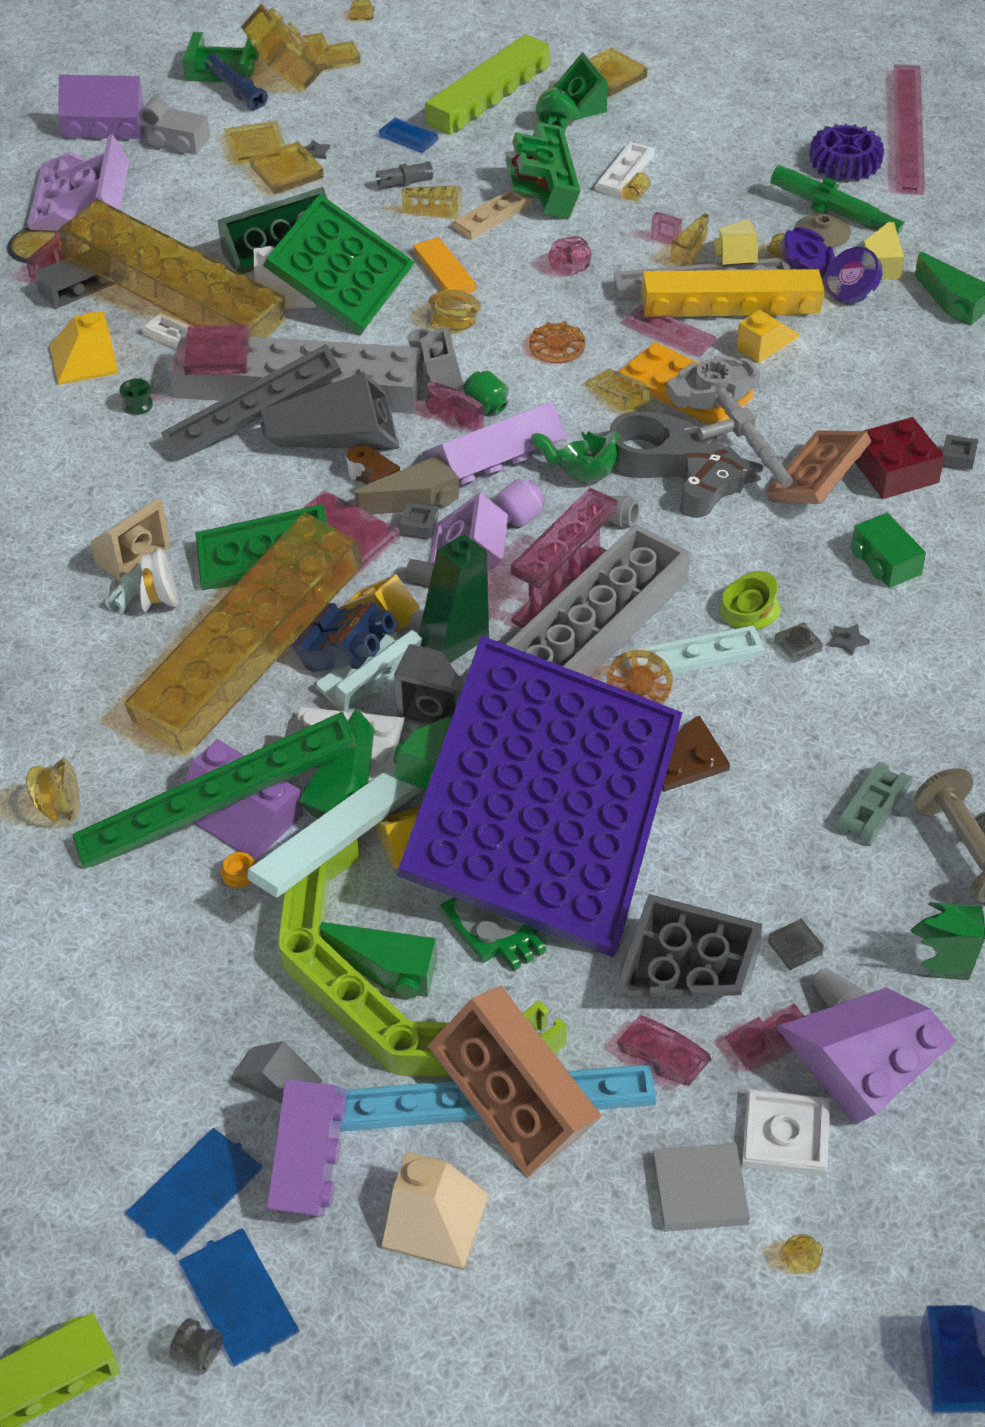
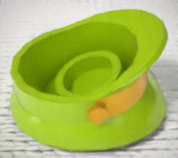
[720,571,781,630]

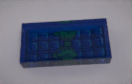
[379,118,438,153]

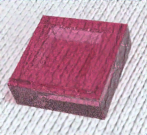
[651,212,682,246]

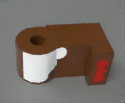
[346,445,400,485]

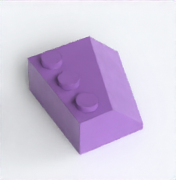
[776,987,957,1124]

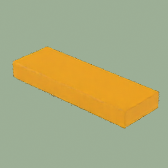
[413,237,476,299]

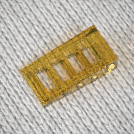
[402,186,462,220]
[670,213,709,266]
[586,368,650,414]

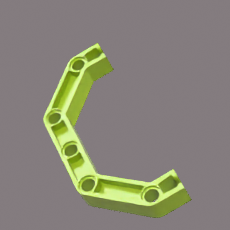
[278,839,567,1077]

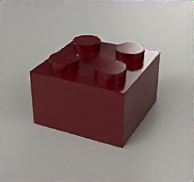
[855,417,944,499]

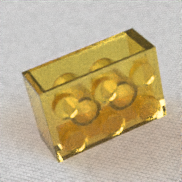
[241,3,323,92]

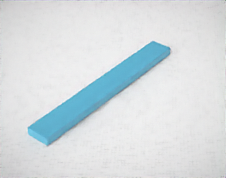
[340,1064,656,1132]

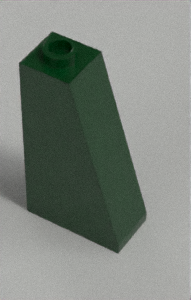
[419,533,489,663]

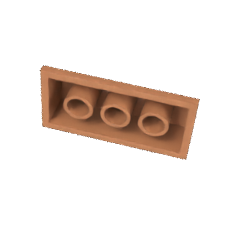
[428,985,602,1178]

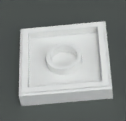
[742,1089,830,1176]

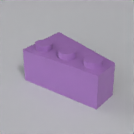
[267,1079,348,1216]

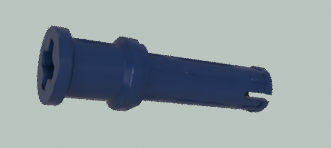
[204,53,268,111]

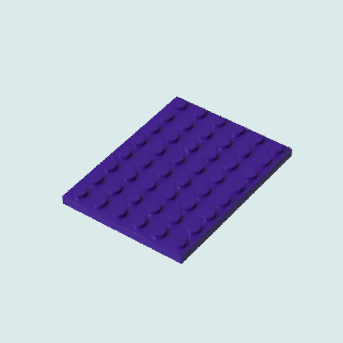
[396,635,683,958]

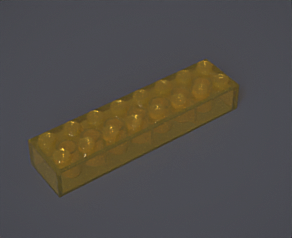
[60,199,285,338]
[124,512,363,757]

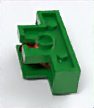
[505,122,581,219]

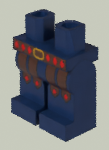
[291,601,398,672]

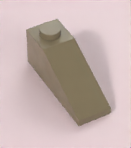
[355,455,459,515]

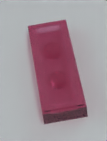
[624,305,716,358]

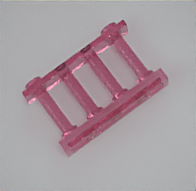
[511,487,618,629]

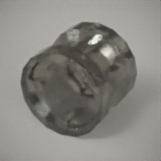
[169,1317,223,1375]

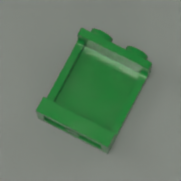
[183,32,259,83]

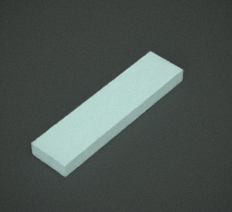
[622,625,765,683]

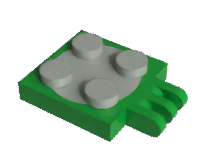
[440,898,546,971]

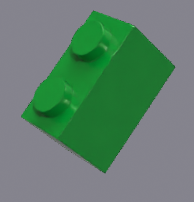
[851,512,926,588]

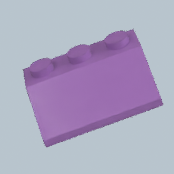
[58,74,145,139]
[182,739,303,861]

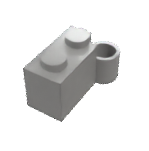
[140,97,210,155]
[407,327,464,395]

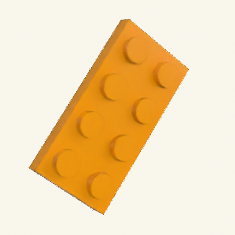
[618,341,754,425]

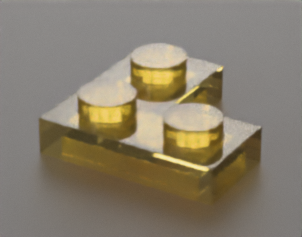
[297,32,361,72]

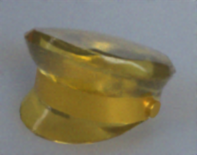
[429,290,481,334]
[26,757,80,822]

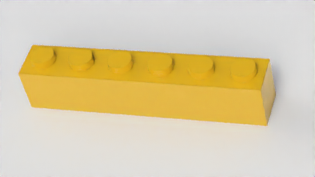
[641,269,824,317]

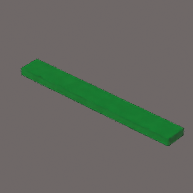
[72,712,358,869]

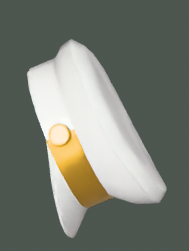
[140,548,179,612]

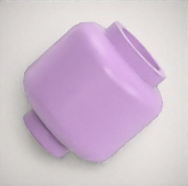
[496,479,545,527]

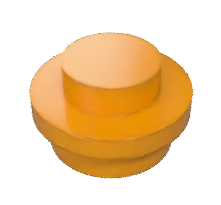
[220,852,257,888]

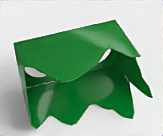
[910,902,985,980]

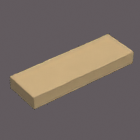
[452,188,533,240]

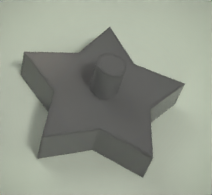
[299,140,330,161]
[830,624,870,656]

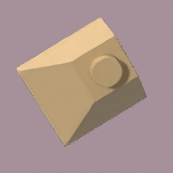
[90,498,171,581]
[382,1151,489,1270]

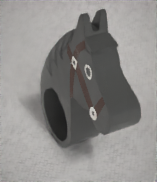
[609,411,764,518]

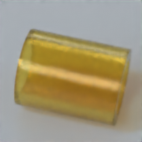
[622,172,651,202]

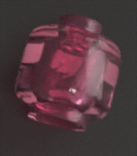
[548,236,592,276]

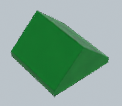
[553,52,608,119]

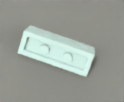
[316,630,422,711]

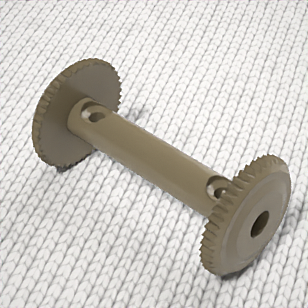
[913,768,985,904]

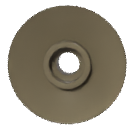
[794,214,851,248]

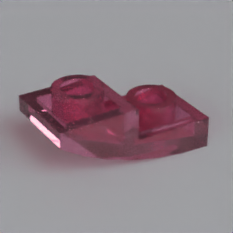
[425,382,484,432]
[725,1003,804,1071]
[617,1015,711,1087]

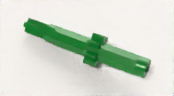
[770,165,905,235]

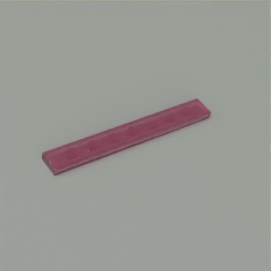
[893,64,925,195]

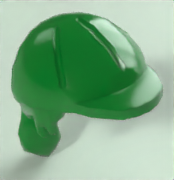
[531,430,619,483]

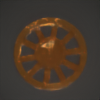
[529,321,585,364]
[607,650,673,705]

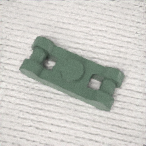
[836,762,913,845]

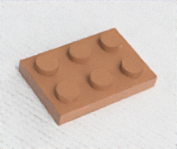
[766,430,871,504]

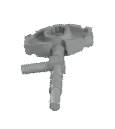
[666,356,793,488]

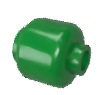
[463,371,509,416]

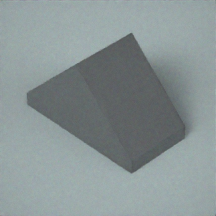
[231,1041,322,1104]

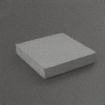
[653,1143,750,1232]

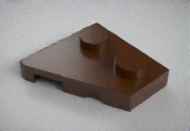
[662,715,730,792]

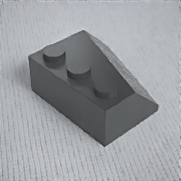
[614,894,762,998]

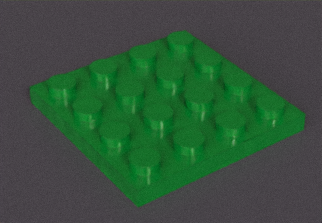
[262,194,415,336]

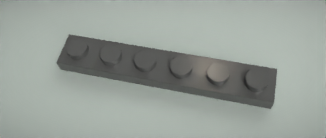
[160,344,342,461]

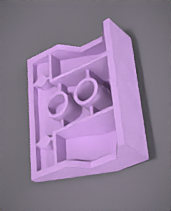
[27,134,129,232]

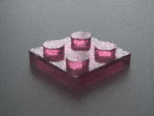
[184,324,250,375]

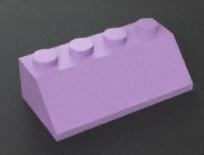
[422,401,567,486]

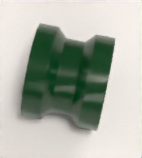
[119,378,153,415]

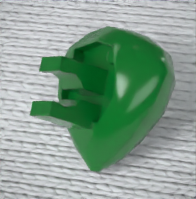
[535,88,581,132]

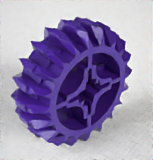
[809,123,884,182]

